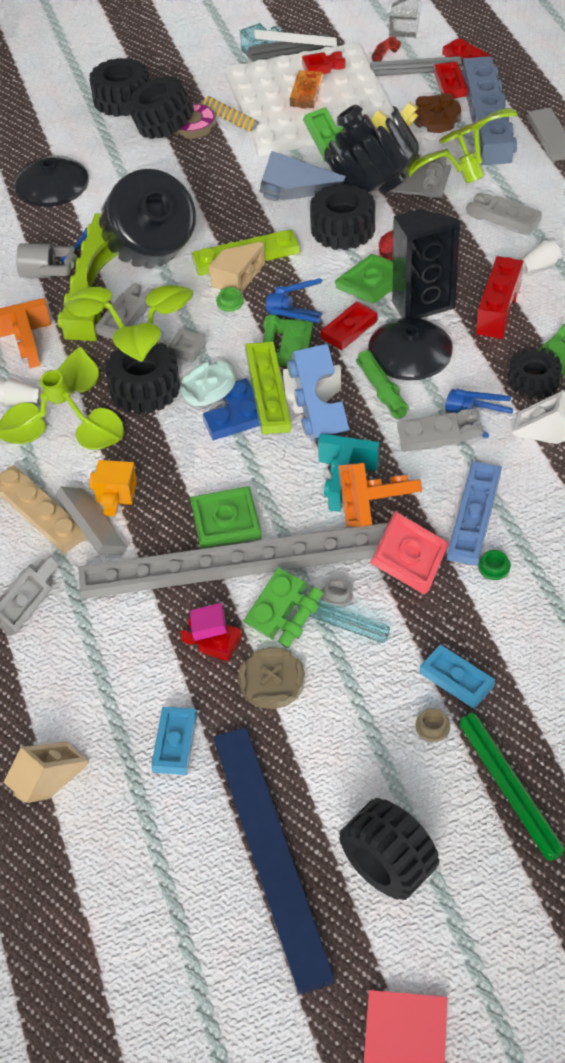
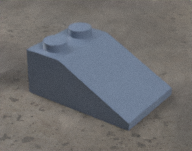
[259,151,345,201]

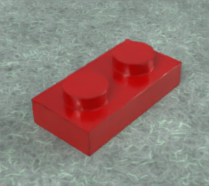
[442,38,492,66]
[434,61,467,99]
[320,301,378,351]

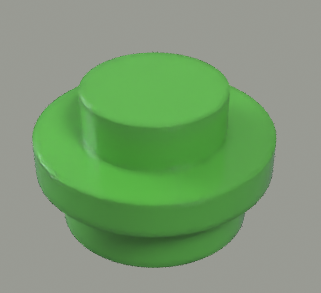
[216,287,244,312]

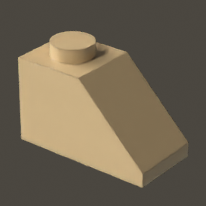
[209,242,265,293]
[4,741,89,803]

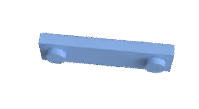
[447,461,502,566]

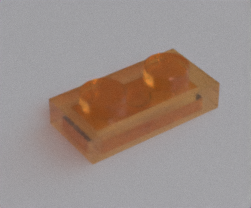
[290,70,323,109]

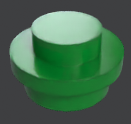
[478,550,511,580]

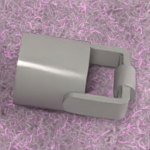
[16,243,77,278]

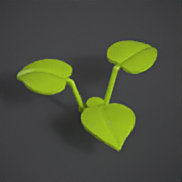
[408,108,518,183]
[63,285,194,362]
[0,347,124,450]

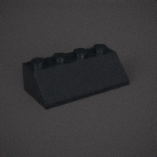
[392,209,460,318]

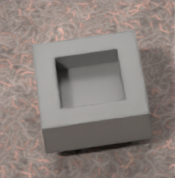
[168,329,206,361]

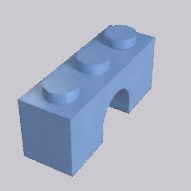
[287,344,349,442]

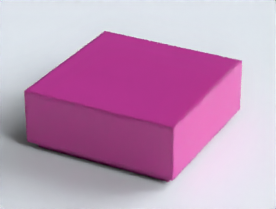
[190,603,227,641]

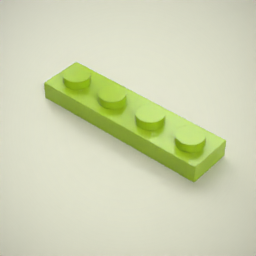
[191,229,300,276]
[245,342,292,435]

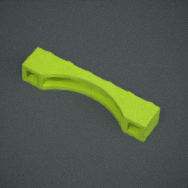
[58,213,119,341]

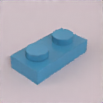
[420,644,495,709]
[151,706,197,775]

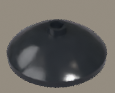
[14,155,89,207]
[368,318,453,381]

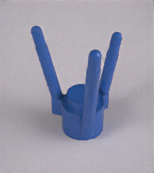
[266,278,322,323]
[445,388,513,439]

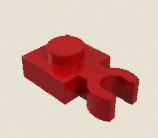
[302,51,346,77]
[180,617,242,662]

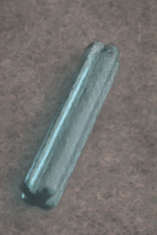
[298,595,390,643]

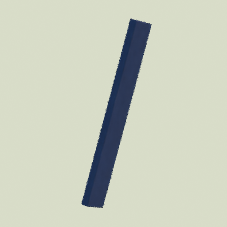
[213,727,334,995]

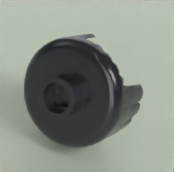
[324,104,419,193]
[99,169,196,269]

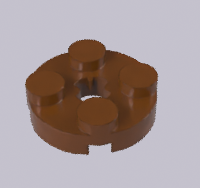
[414,93,461,133]

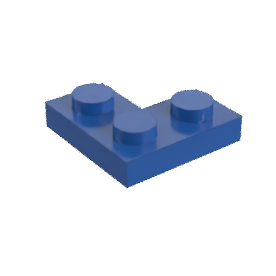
[202,378,260,441]

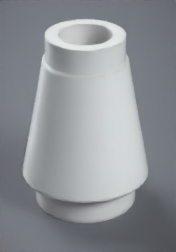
[519,239,562,273]
[0,378,40,406]

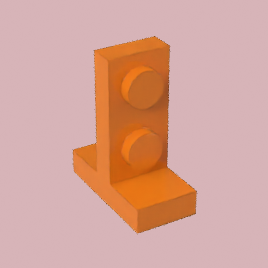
[0,298,51,368]
[338,463,422,527]

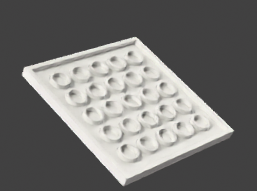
[224,42,394,156]

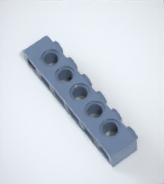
[462,56,517,165]

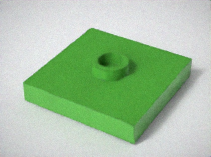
[335,254,393,304]
[190,486,262,549]

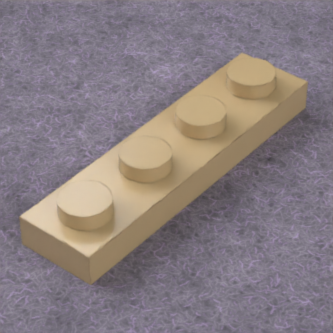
[0,465,86,554]

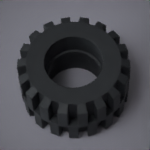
[89,58,149,117]
[127,76,194,139]
[310,184,375,250]
[105,343,180,414]
[339,798,440,900]

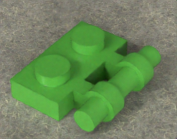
[243,567,324,648]

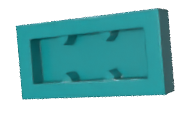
[318,433,379,512]

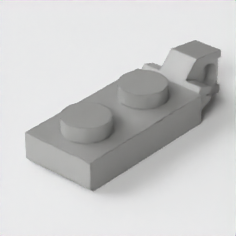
[0,557,58,636]

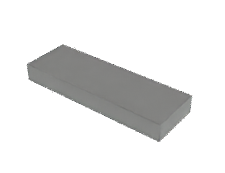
[527,108,565,162]
[56,486,127,555]

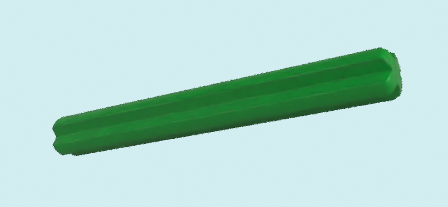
[460,713,564,862]

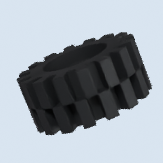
[508,347,562,399]

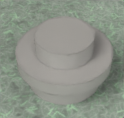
[321,579,353,609]

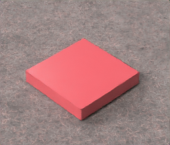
[370,511,449,595]
[364,990,447,1063]

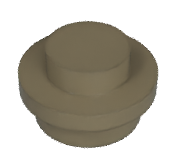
[415,708,450,742]

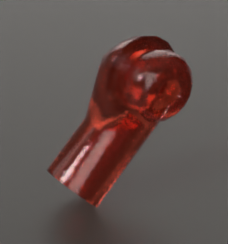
[371,36,401,62]

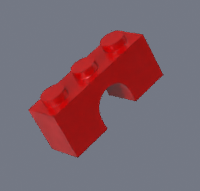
[476,256,524,339]

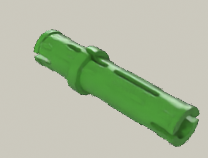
[356,350,409,419]

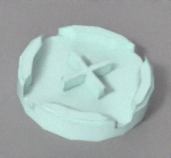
[180,360,236,406]

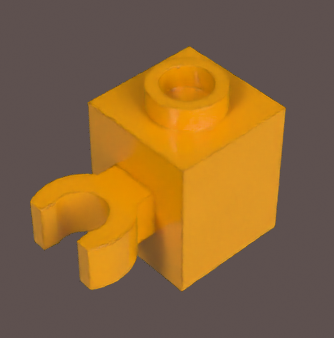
[89,460,137,516]

